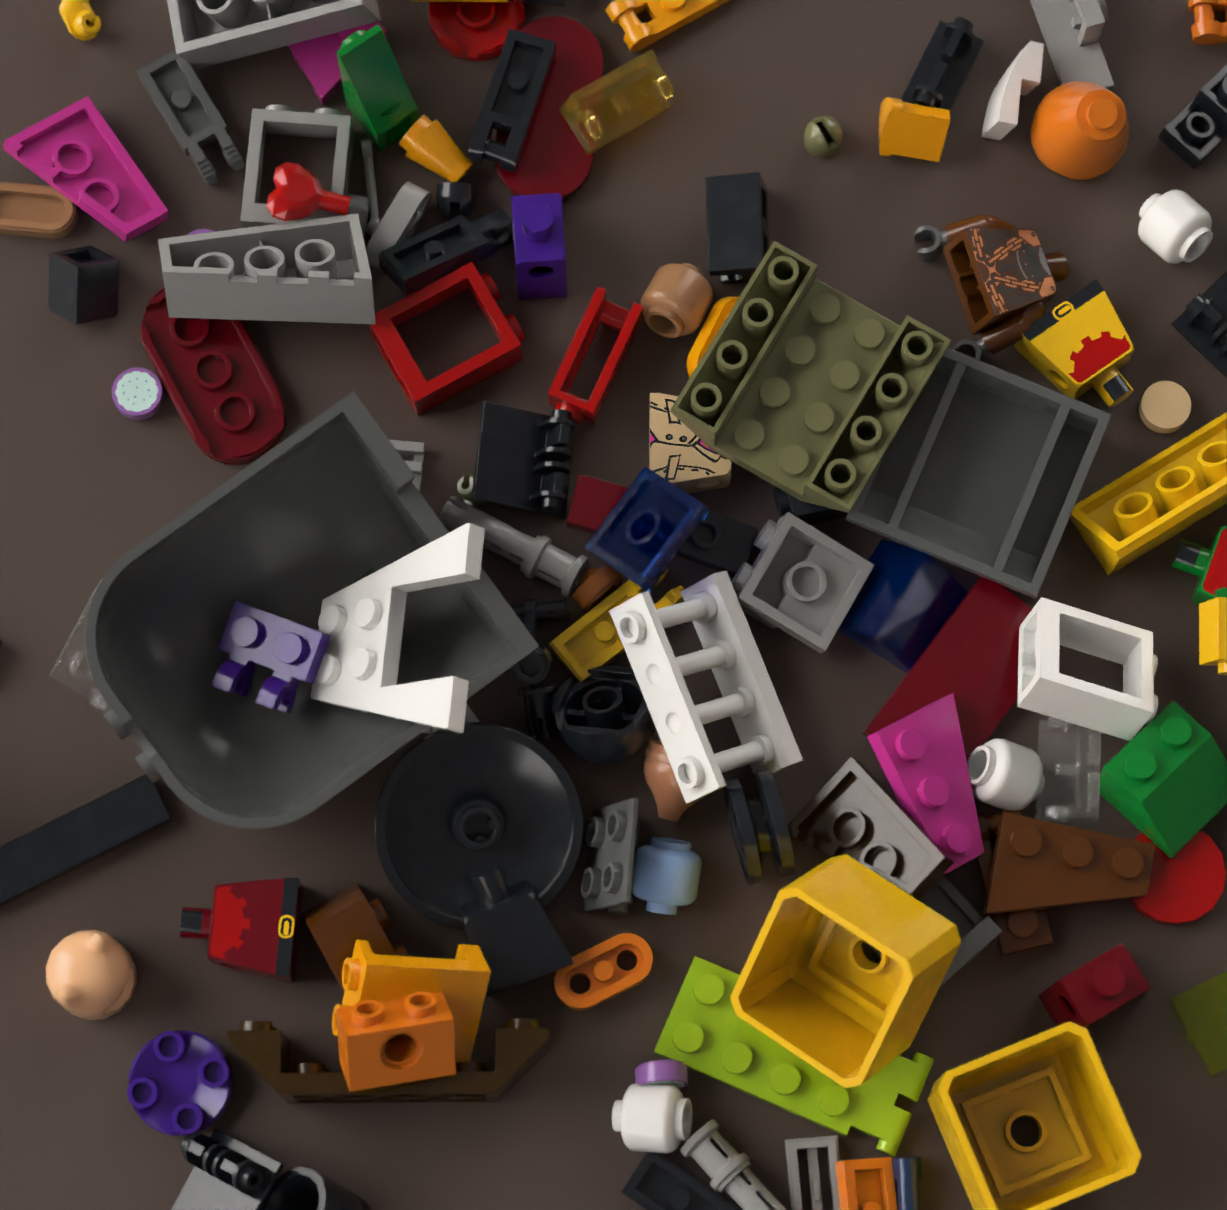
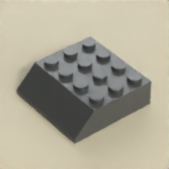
[846,348,1112,599]

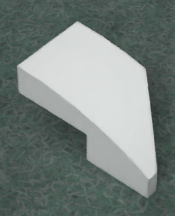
[982,41,1044,141]

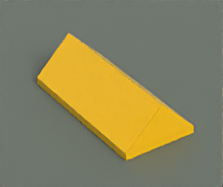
[1069,412,1227,577]

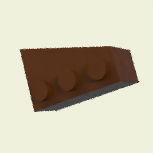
[302,884,409,992]

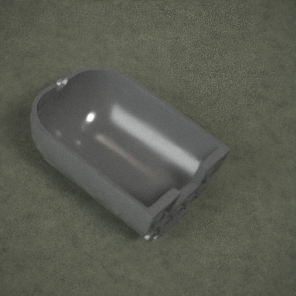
[85,391,539,829]

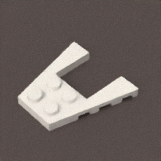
[310,523,485,733]

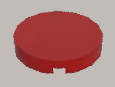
[428,0,525,61]
[1129,831,1226,925]

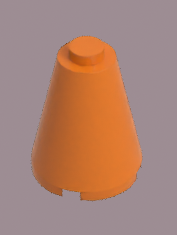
[1030,81,1129,181]

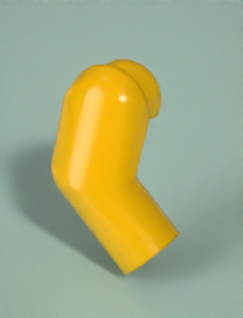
[59,0,101,41]

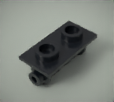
[901,17,984,110]

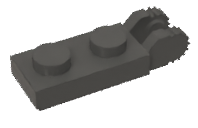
[137,50,245,186]

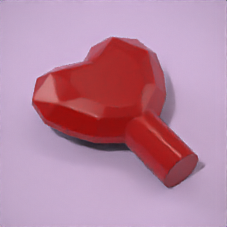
[266,162,351,221]

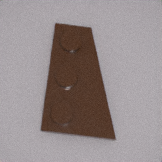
[983,812,1155,916]

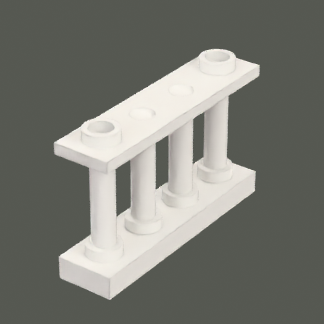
[609,570,803,804]

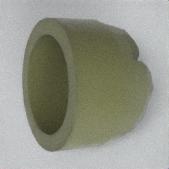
[803,115,843,159]

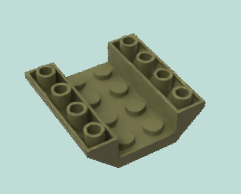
[671,241,951,513]

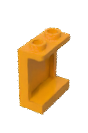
[332,940,491,1062]

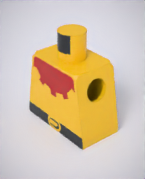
[1015,279,1134,408]

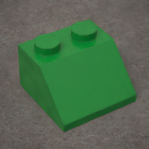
[1095,701,1227,859]

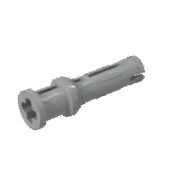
[439,496,589,598]
[680,1119,786,1210]

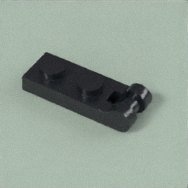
[467,28,557,173]

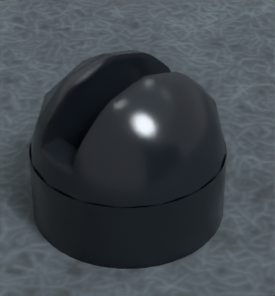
[436,182,476,218]

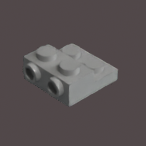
[731,512,874,654]

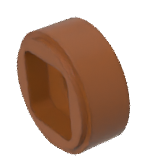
[573,564,623,611]

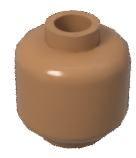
[640,263,713,338]

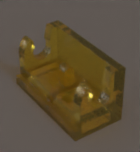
[559,49,674,155]

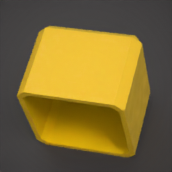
[730,854,962,1088]
[927,1021,1142,1210]

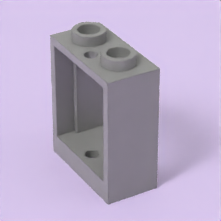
[240,104,354,228]

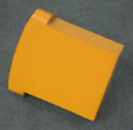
[879,97,951,162]

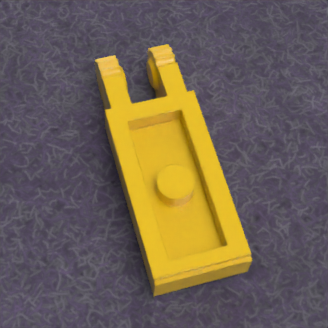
[549,561,684,682]

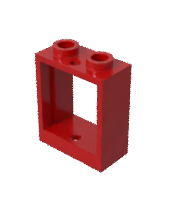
[368,262,525,416]

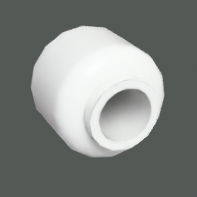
[1138,189,1213,264]
[967,738,1045,811]
[612,1083,693,1153]

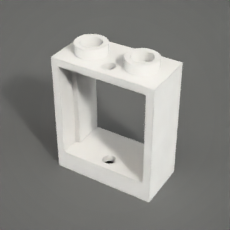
[1017,597,1158,741]

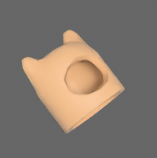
[46,930,137,1020]

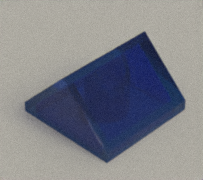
[584,467,709,593]
[838,539,967,673]

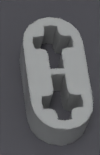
[366,181,431,271]

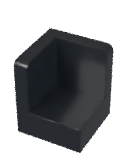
[48,245,119,324]

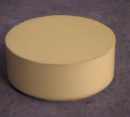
[1139,381,1191,433]

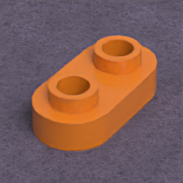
[554,933,653,1011]

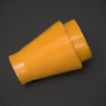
[399,115,473,182]

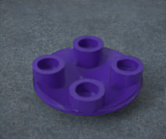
[127,1030,233,1136]

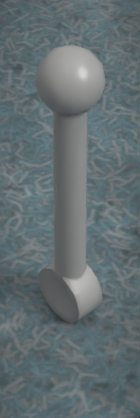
[361,139,381,237]

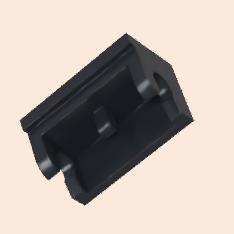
[705,172,769,284]

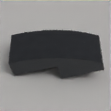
[1158,65,1227,170]

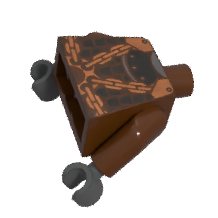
[914,214,1069,361]

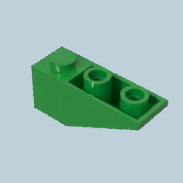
[336,24,419,152]

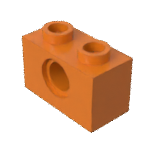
[336,992,456,1092]

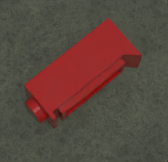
[548,286,644,425]

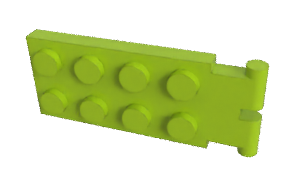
[654,956,934,1157]

